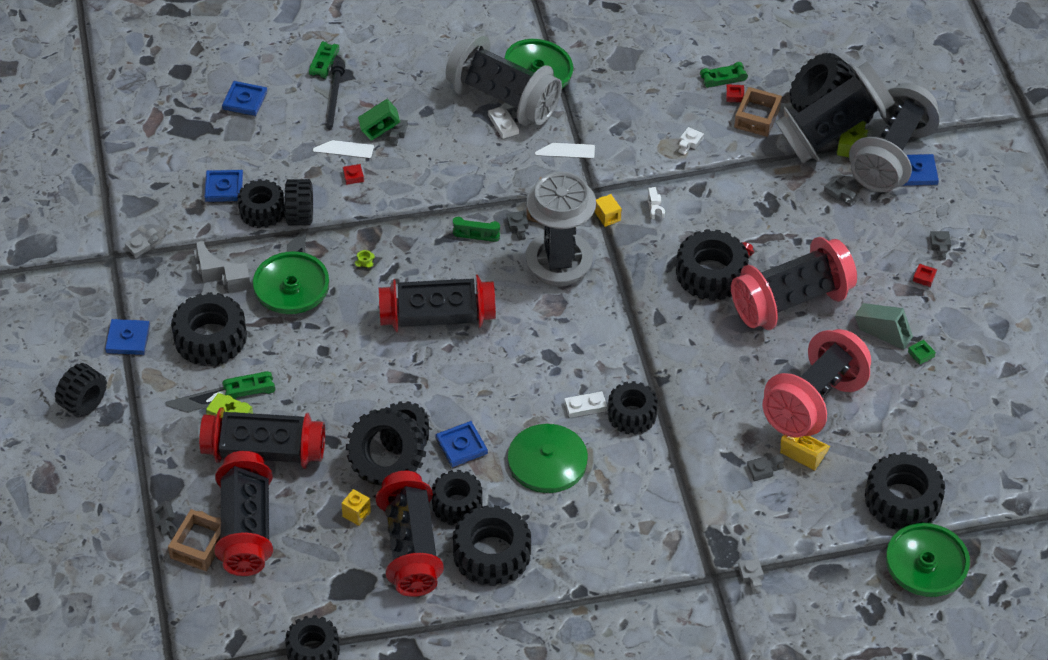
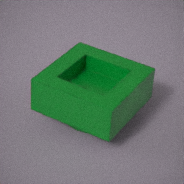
[908,340,936,365]

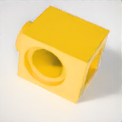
[594,194,622,227]
[341,489,371,526]

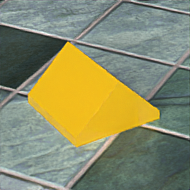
[780,435,830,471]

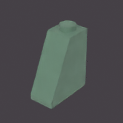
[855,303,913,349]

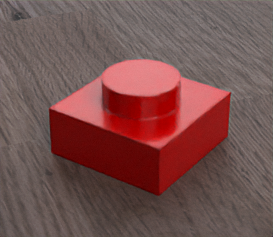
[726,84,744,102]
[343,164,364,185]
[913,264,937,287]

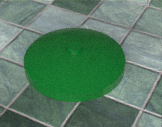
[504,39,574,89]
[253,251,329,314]
[508,424,588,493]
[886,523,970,597]

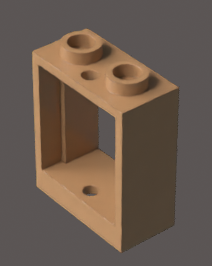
[734,87,782,137]
[168,509,221,572]

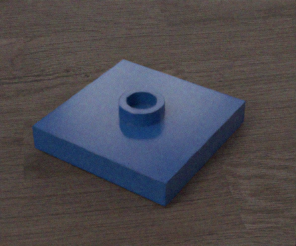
[222,81,267,116]
[902,154,939,186]
[205,170,243,202]
[105,319,150,355]
[435,421,488,467]

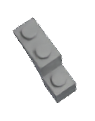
[194,241,251,293]

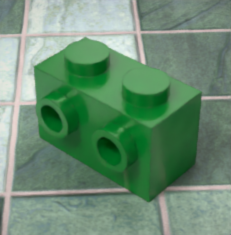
[358,99,400,141]

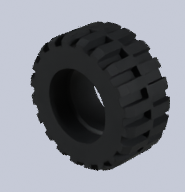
[789,53,855,112]
[676,229,749,301]
[171,292,247,366]
[346,408,426,486]
[865,452,945,530]
[453,505,531,586]

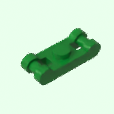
[309,41,339,78]
[700,62,748,88]
[453,217,500,242]
[222,371,276,399]

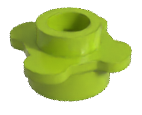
[355,250,375,268]

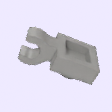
[125,228,159,258]
[738,558,764,594]

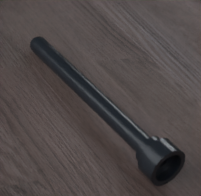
[326,61,346,129]

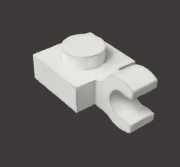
[678,127,704,155]
[648,187,665,219]

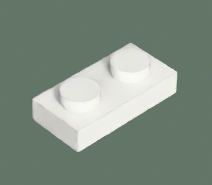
[488,106,519,139]
[564,391,607,418]

